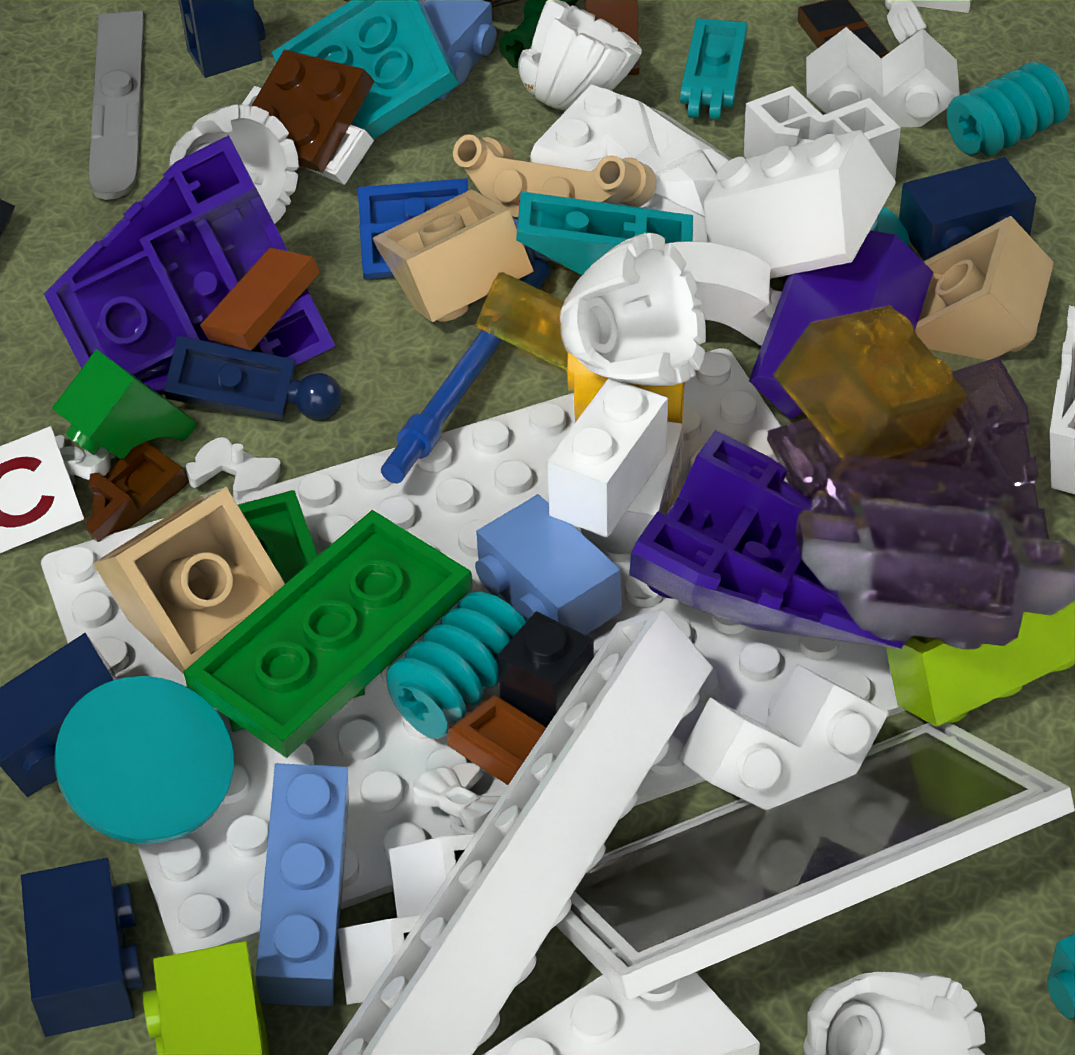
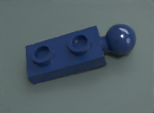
[164,336,343,422]

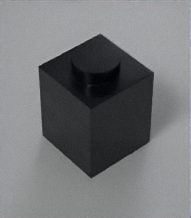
[497,611,594,728]

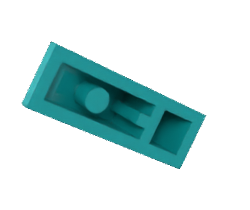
[516,191,693,275]

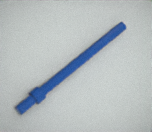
[381,260,551,484]

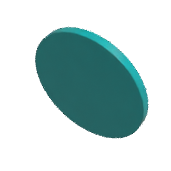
[54,676,234,844]

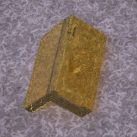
[475,272,568,371]

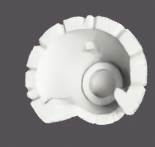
[518,0,642,110]
[169,104,299,224]
[560,233,706,386]
[803,971,986,1055]

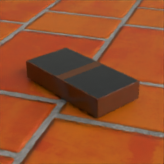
[798,0,889,58]

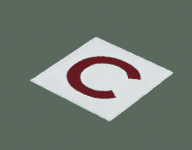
[0,426,84,553]

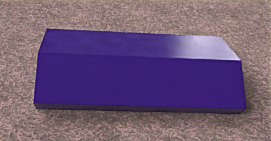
[749,230,933,439]

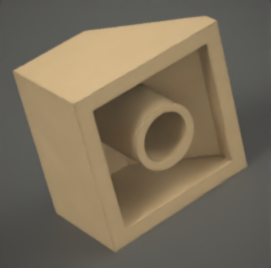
[373,189,534,322]
[911,216,1054,361]
[93,487,285,674]

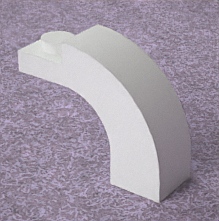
[666,242,782,346]

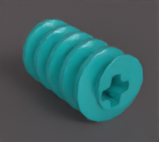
[946,62,1070,156]
[386,591,526,739]

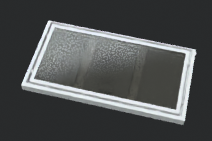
[556,722,1075,1000]

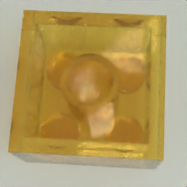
[773,305,969,468]

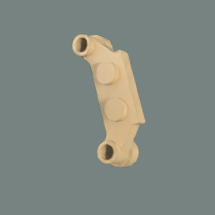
[453,134,657,219]

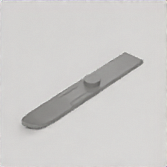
[89,10,144,200]

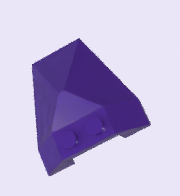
[44,135,336,392]
[629,430,935,649]

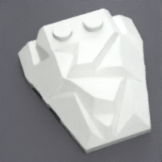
[530,84,732,242]

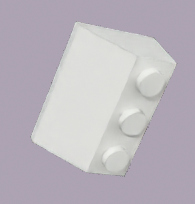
[704,130,896,279]

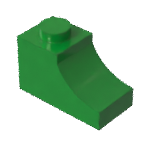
[52,349,198,460]

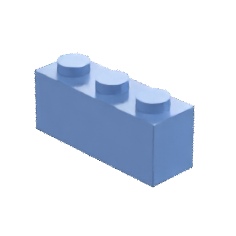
[256,763,349,1006]

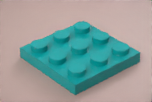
[271,0,460,139]

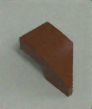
[86,441,189,542]

